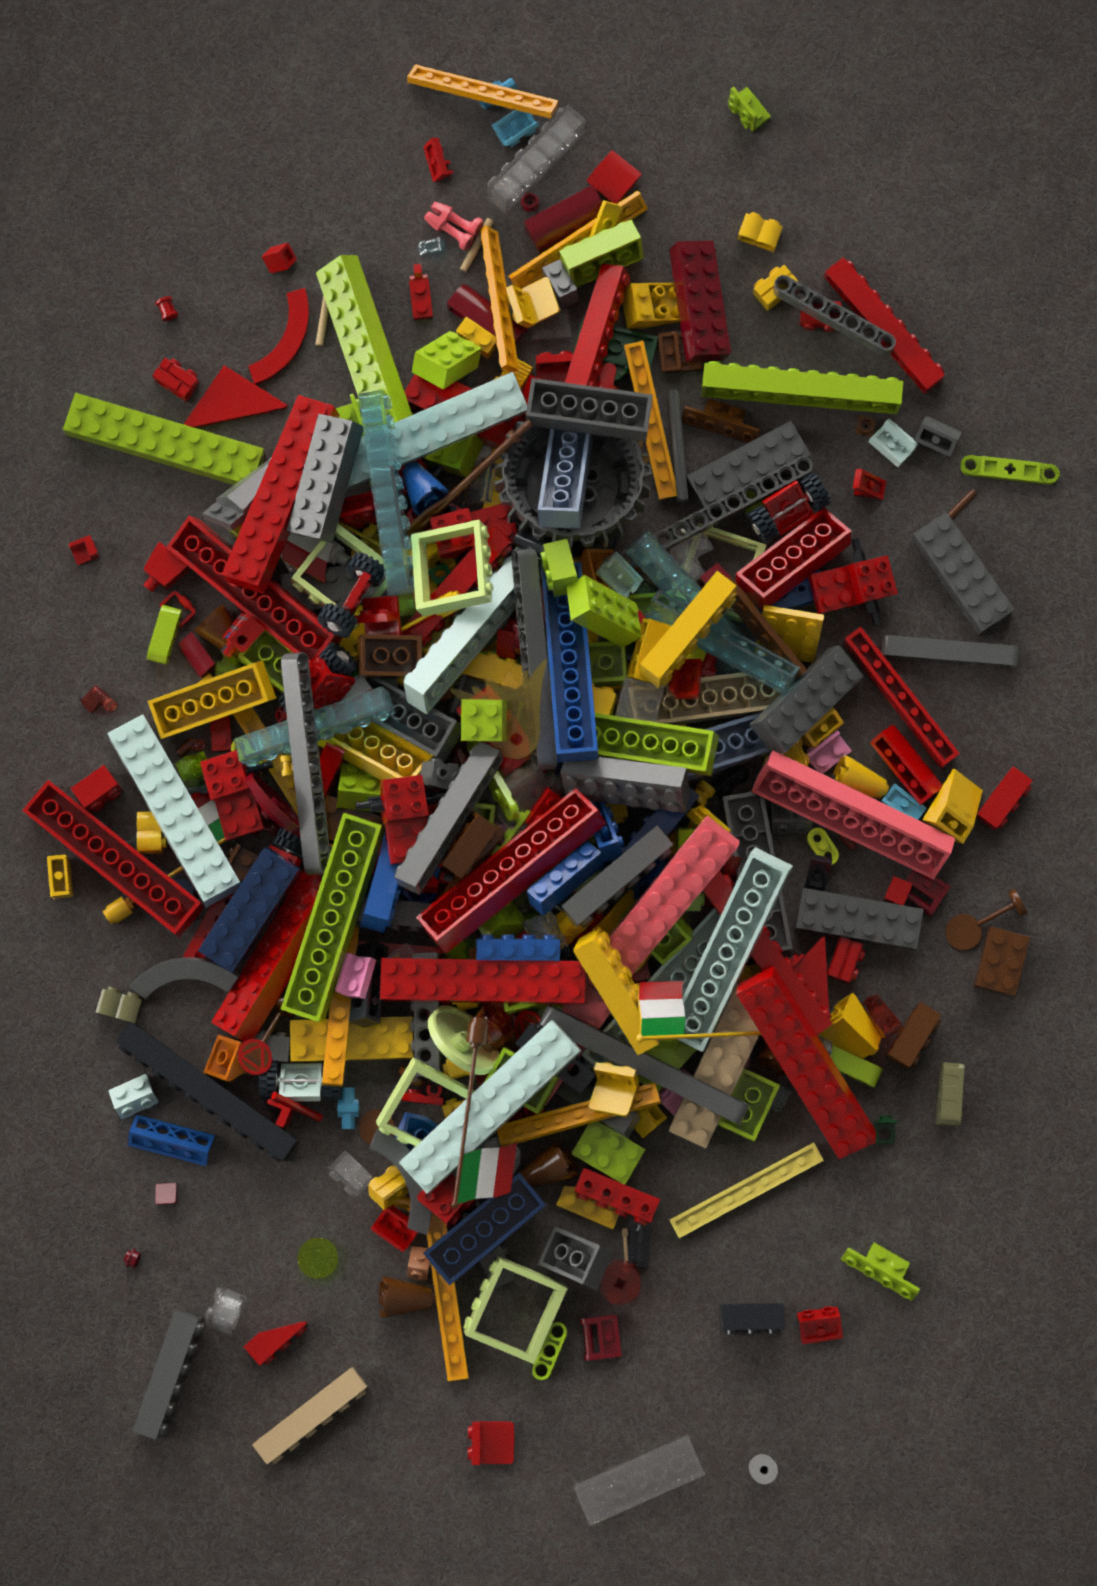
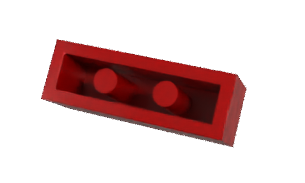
[976,766,1033,831]

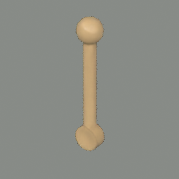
[622,1228,631,1272]

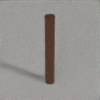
[947,489,977,519]

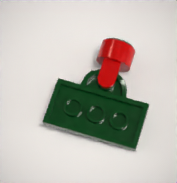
[573,319,658,390]

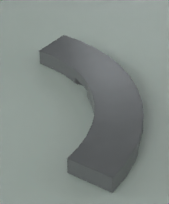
[129,957,240,999]
[370,1129,431,1235]

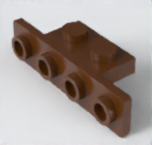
[681,399,760,443]

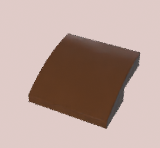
[658,331,703,373]

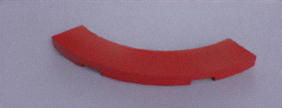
[248,288,309,385]

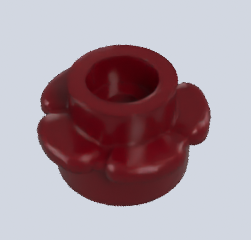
[520,193,540,212]
[124,1248,141,1268]

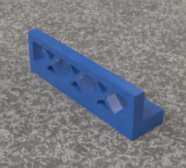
[128,1114,215,1166]

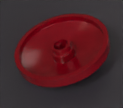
[245,773,301,837]

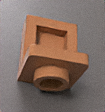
[407,1246,430,1281]

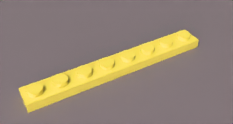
[669,1143,824,1238]

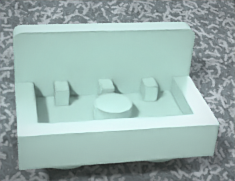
[868,419,918,467]
[108,1074,158,1119]

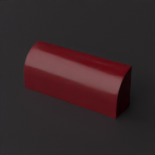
[524,185,602,253]
[446,284,529,346]

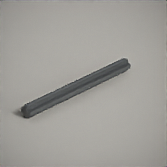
[668,390,688,502]

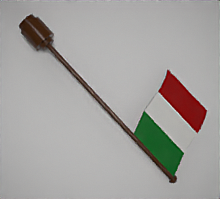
[451,1017,517,1208]

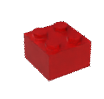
[70,765,123,813]

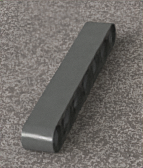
[773,275,896,356]
[881,635,1020,669]

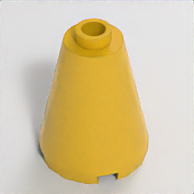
[833,755,889,799]

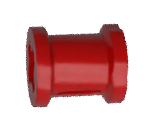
[155,296,179,322]

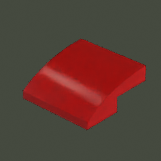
[586,150,643,204]

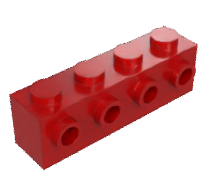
[870,724,943,805]
[183,893,234,963]
[574,1168,660,1226]

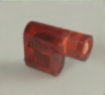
[79,685,119,714]

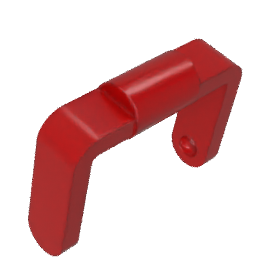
[159,591,196,628]

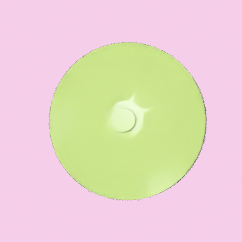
[428,1006,499,1075]

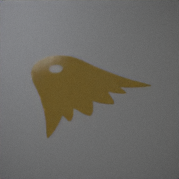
[449,659,547,759]

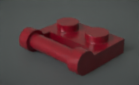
[906,870,950,917]
[580,1315,622,1361]

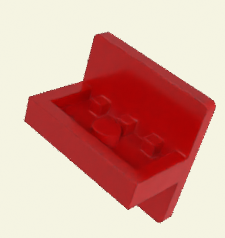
[339,490,388,529]
[354,596,402,635]

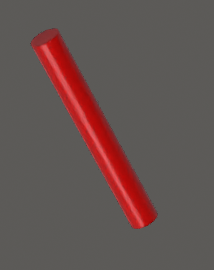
[271,1092,323,1122]

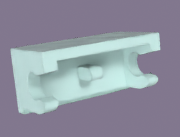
[595,551,644,598]

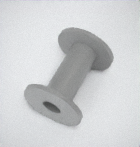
[749,1454,778,1484]

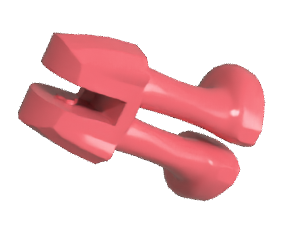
[424,202,484,251]

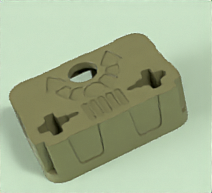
[936,1062,964,1127]

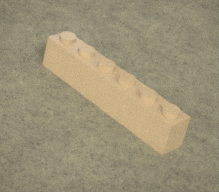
[252,1367,368,1465]

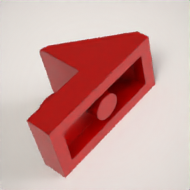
[853,469,886,500]
[496,619,518,660]

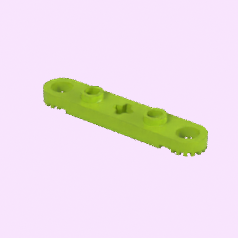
[960,455,1060,485]
[467,741,520,821]

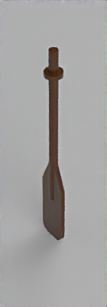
[386,419,534,555]

